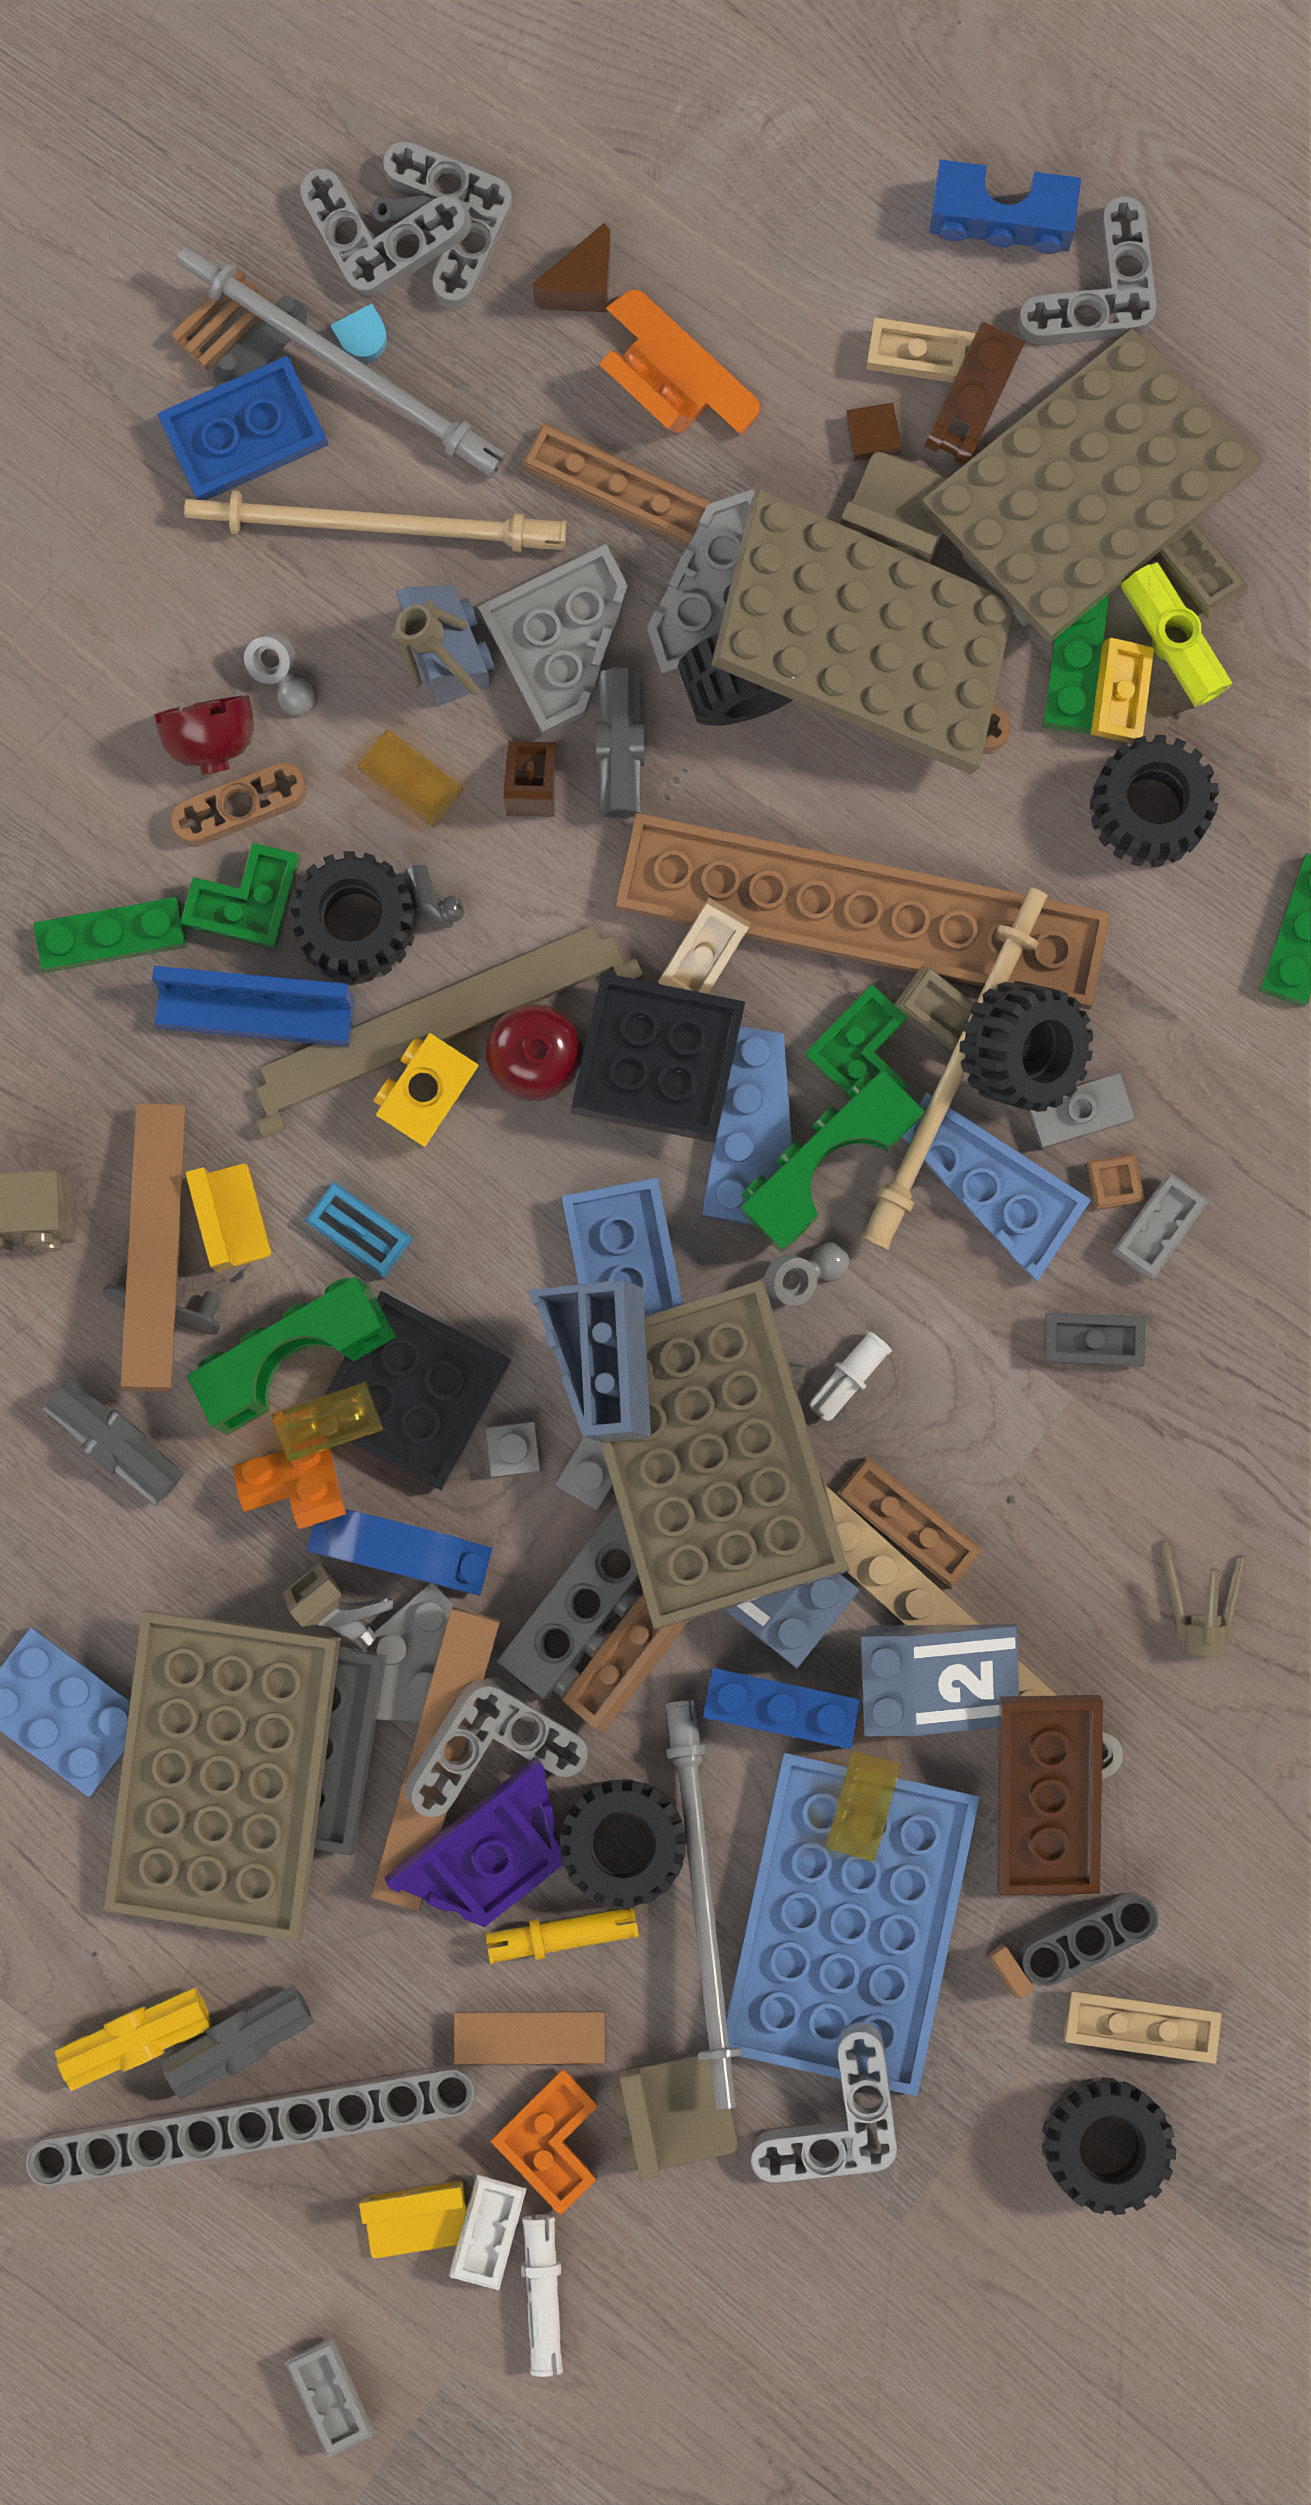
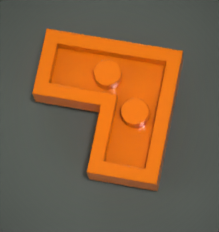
[232,1436,346,1530]
[490,2067,599,2216]

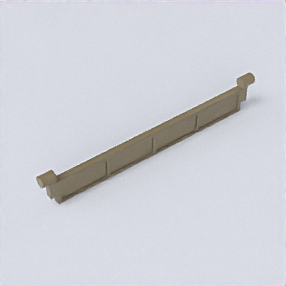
[256,925,643,1138]

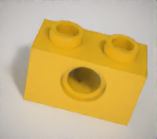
[373,1033,479,1147]

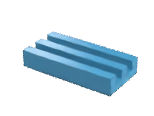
[305,1182,413,1279]

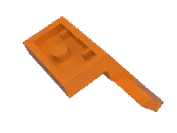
[599,289,760,435]

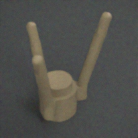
[391,600,480,695]
[1160,1541,1246,1657]

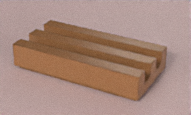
[171,269,272,372]

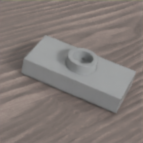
[1028,1073,1135,1150]
[1111,1172,1210,1281]
[285,2337,375,2458]

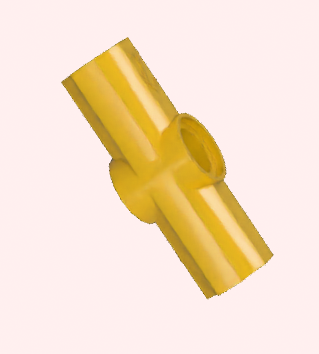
[54,1987,213,2091]

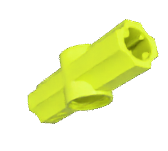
[1121,562,1233,708]

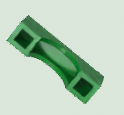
[741,1070,925,1254]
[186,1276,396,1435]

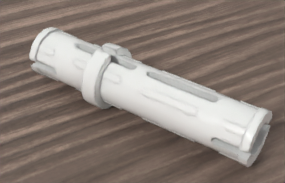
[521,2214,563,2377]

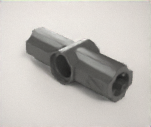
[596,667,644,820]
[43,1377,185,1506]
[160,1984,315,2100]

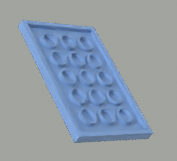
[726,1752,980,2097]

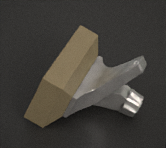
[282,1561,393,1650]

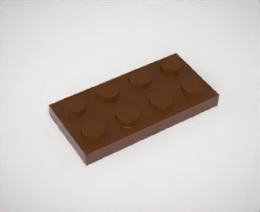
[997,1695,1103,1895]

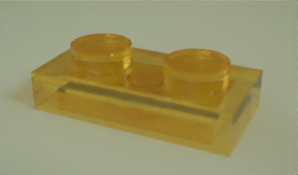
[357,729,463,828]
[271,1382,383,1462]
[825,1750,901,1862]

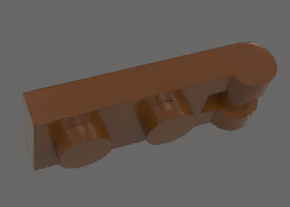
[924,321,1025,465]

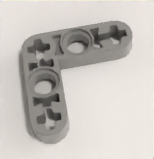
[383,141,513,310]
[300,169,471,296]
[1018,196,1157,345]
[405,1680,588,1817]
[751,2022,897,2183]

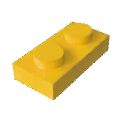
[1090,637,1154,744]

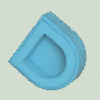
[330,303,387,363]

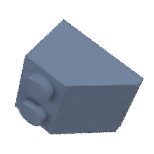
[396,585,495,707]

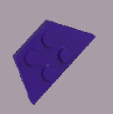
[384,1756,563,1927]

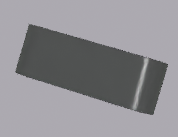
[1017,1892,1159,1986]

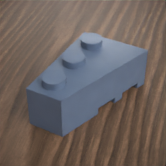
[528,1280,651,1442]

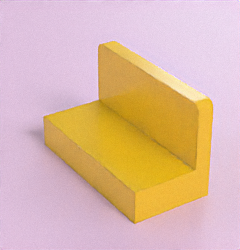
[185,1163,272,1272]
[359,2180,467,2258]

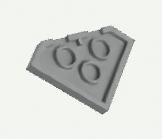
[647,489,755,676]
[477,544,628,737]
[356,1583,531,1726]

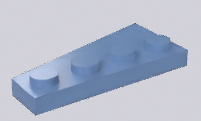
[702,1026,792,1227]
[902,1093,1091,1282]

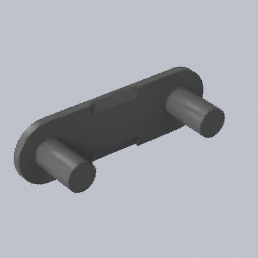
[214,296,307,386]
[102,1265,221,1334]

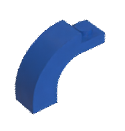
[307,1509,492,1596]

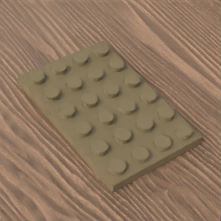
[920,329,1262,643]
[711,489,1013,774]
[601,1280,850,1630]
[104,1610,341,1942]

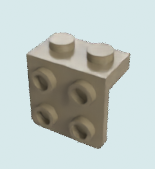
[840,452,948,564]
[612,2055,738,2181]

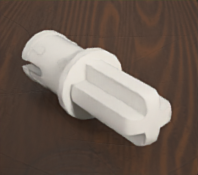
[809,1331,892,1421]

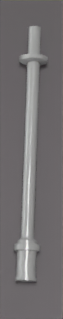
[176,246,507,479]
[665,1700,742,2110]

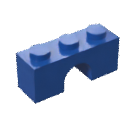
[929,159,1081,254]
[702,1668,861,1749]

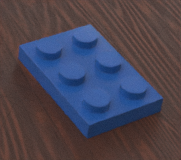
[157,355,328,500]

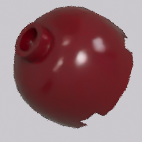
[154,695,254,775]
[485,1004,583,1101]

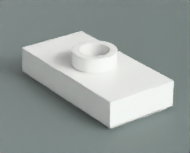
[449,2174,526,2290]

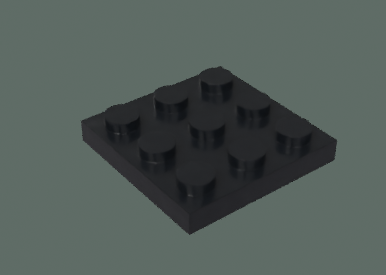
[571,973,745,1143]
[310,1291,512,1491]

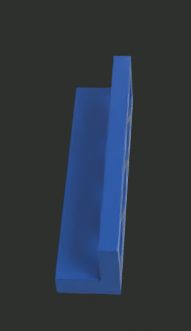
[152,966,355,1047]

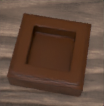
[846,403,902,461]

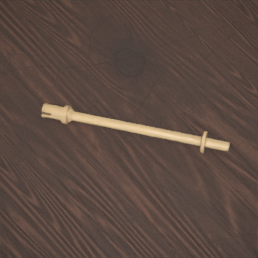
[184,490,567,552]
[860,887,1048,1251]

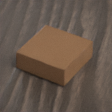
[1085,1153,1145,1211]
[986,1943,1035,1999]

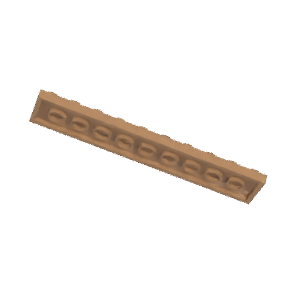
[616,813,1111,1010]

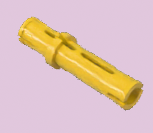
[485,1908,639,1965]

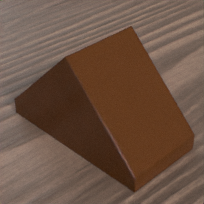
[533,223,611,313]
[504,741,557,817]

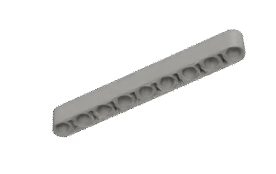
[26,2065,477,2187]

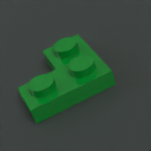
[180,842,301,950]
[804,984,909,1101]

